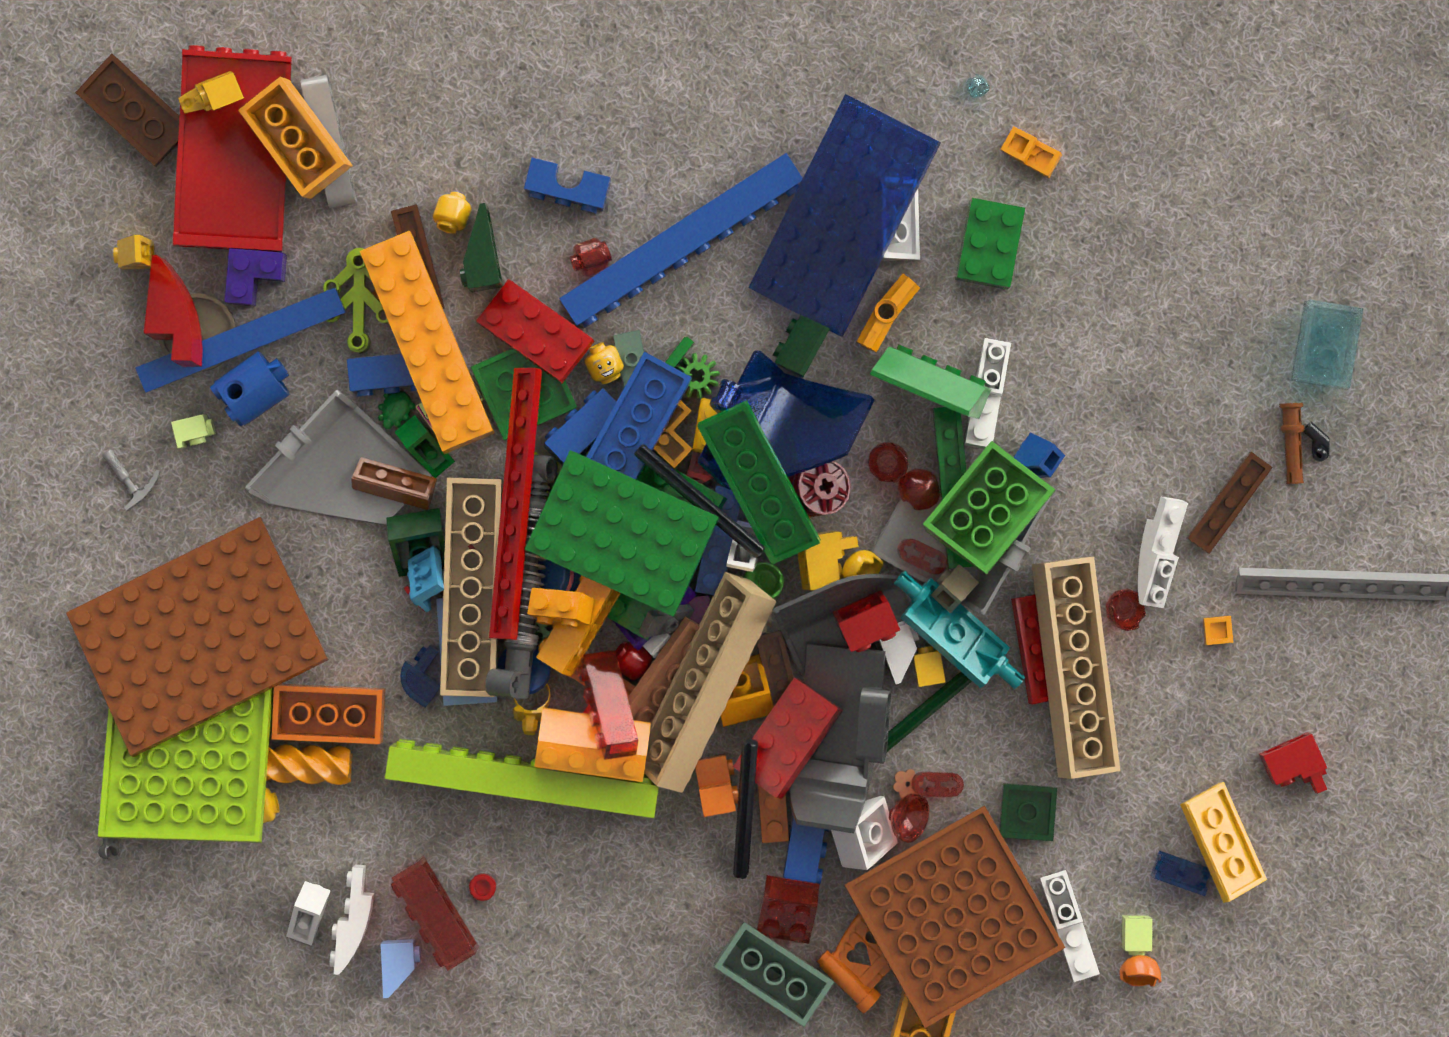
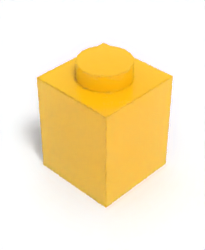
[913,646,946,687]

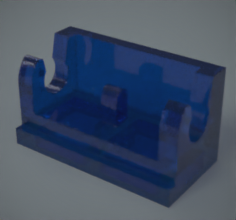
[1150,850,1212,896]

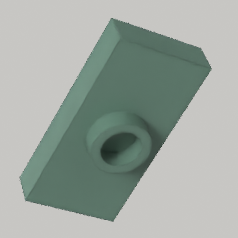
[613,330,644,387]

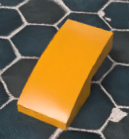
[1000,126,1062,178]

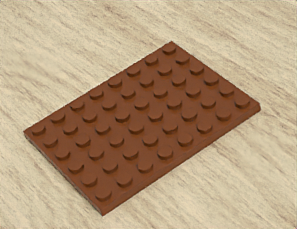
[66,517,329,757]

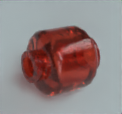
[570,238,612,277]

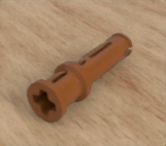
[1279,402,1305,484]

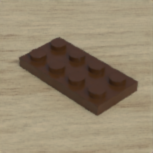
[75,53,180,167]

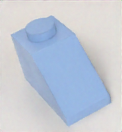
[381,939,421,998]

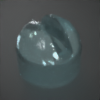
[966,74,990,98]

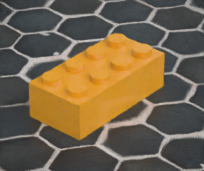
[238,77,353,199]

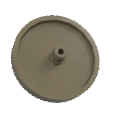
[159,293,237,372]

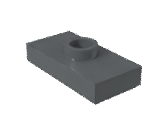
[639,604,694,638]

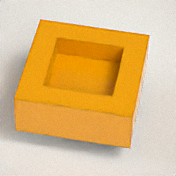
[1202,616,1233,645]

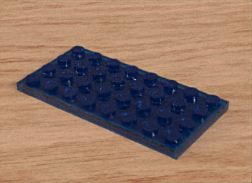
[748,94,941,337]

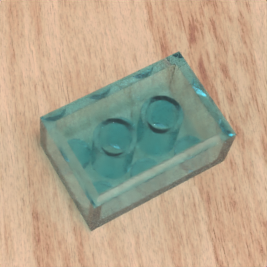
[1291,299,1364,390]

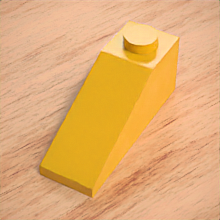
[113,235,155,270]

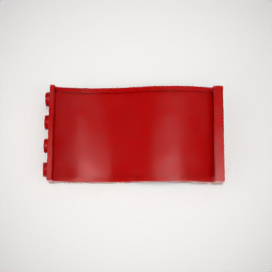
[173,45,292,253]

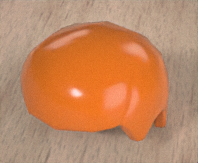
[1119,955,1161,987]

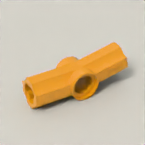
[856,273,920,353]

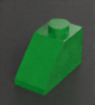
[395,415,455,478]

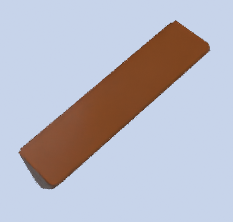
[351,457,437,510]

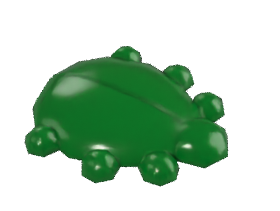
[378,391,415,429]

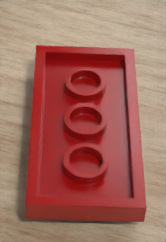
[476,279,595,384]

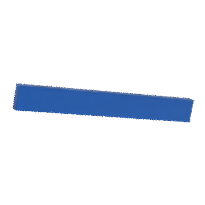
[135,287,346,393]

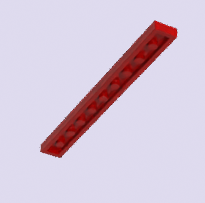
[489,368,542,640]

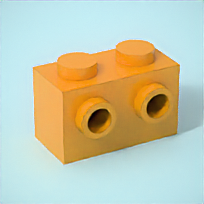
[527,588,594,628]

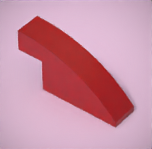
[144,255,203,367]

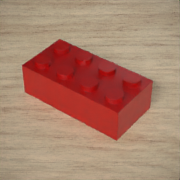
[733,678,843,799]

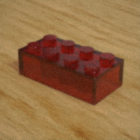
[391,855,479,971]

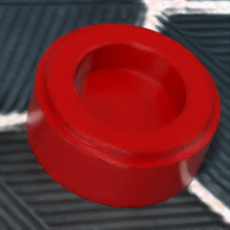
[469,873,496,901]

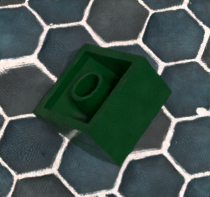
[772,315,830,378]
[386,508,445,577]

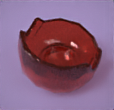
[868,442,909,483]
[898,468,941,510]
[1106,588,1146,631]

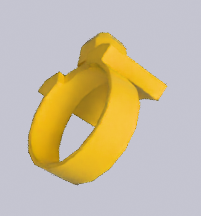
[513,684,551,735]

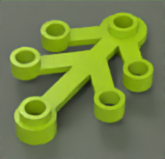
[323,248,389,353]

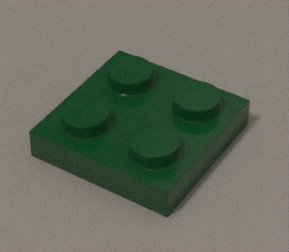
[999,783,1057,841]

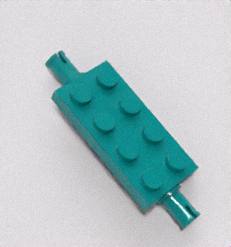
[894,571,1025,689]

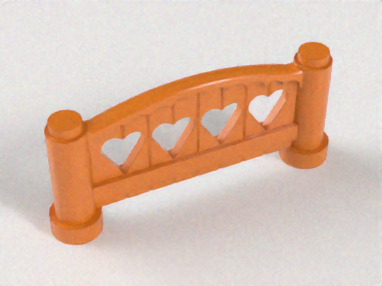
[816,913,891,1014]

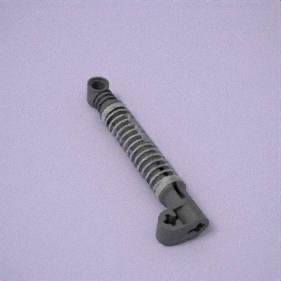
[485,455,557,699]

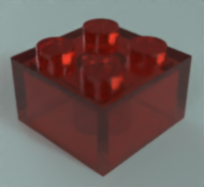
[757,875,820,944]

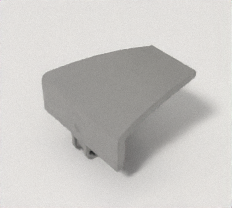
[245,390,432,525]
[871,491,1050,615]

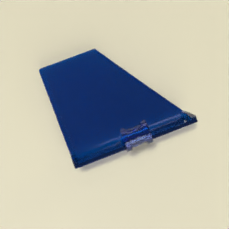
[698,350,875,490]

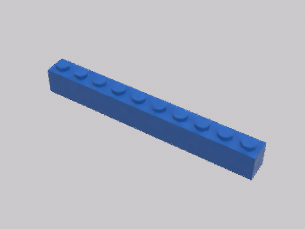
[559,153,804,328]

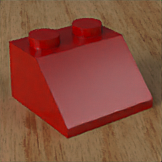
[832,590,901,652]

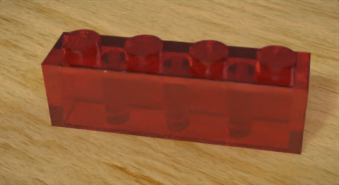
[578,650,639,760]

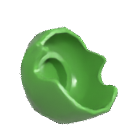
[744,562,784,599]

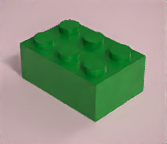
[955,198,1025,290]

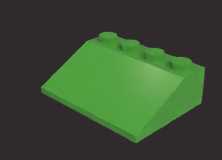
[923,441,1056,575]

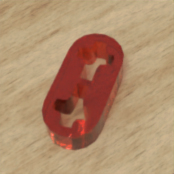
[897,538,947,575]
[911,771,964,797]

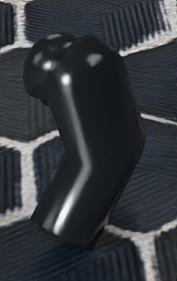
[1303,421,1330,462]

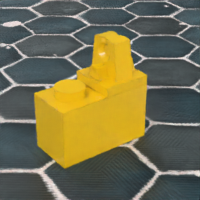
[178,71,244,113]
[798,531,859,591]

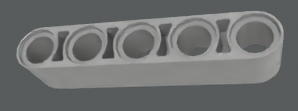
[301,74,357,209]

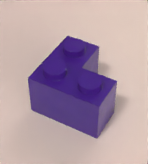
[224,248,287,306]

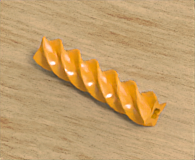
[266,744,353,785]

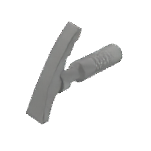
[103,450,160,511]

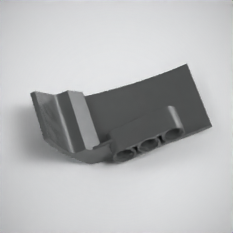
[790,642,891,834]

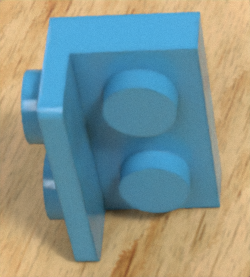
[407,545,444,612]

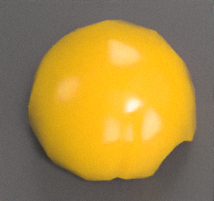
[842,550,883,578]

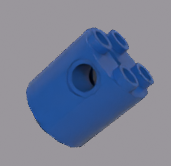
[210,351,290,427]

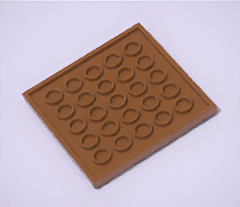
[844,805,1066,1028]

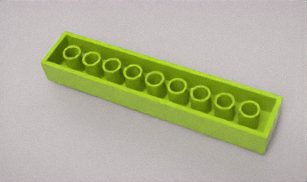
[385,739,659,818]

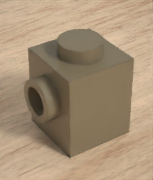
[931,565,979,613]

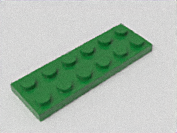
[697,400,821,565]

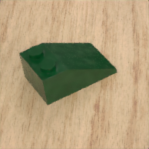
[460,203,503,293]

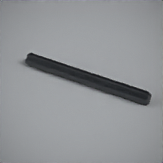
[634,444,765,558]
[733,738,758,879]

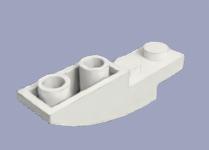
[964,338,1011,449]
[1138,497,1188,608]
[330,865,375,975]
[1040,870,1100,983]

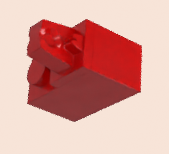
[1259,732,1327,794]

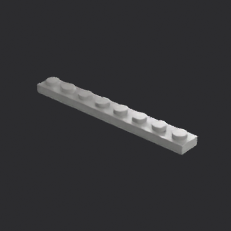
[1235,568,1449,601]

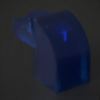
[400,644,441,708]

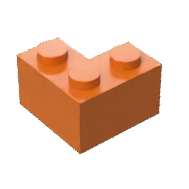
[695,754,738,817]

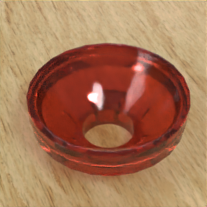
[889,794,929,843]

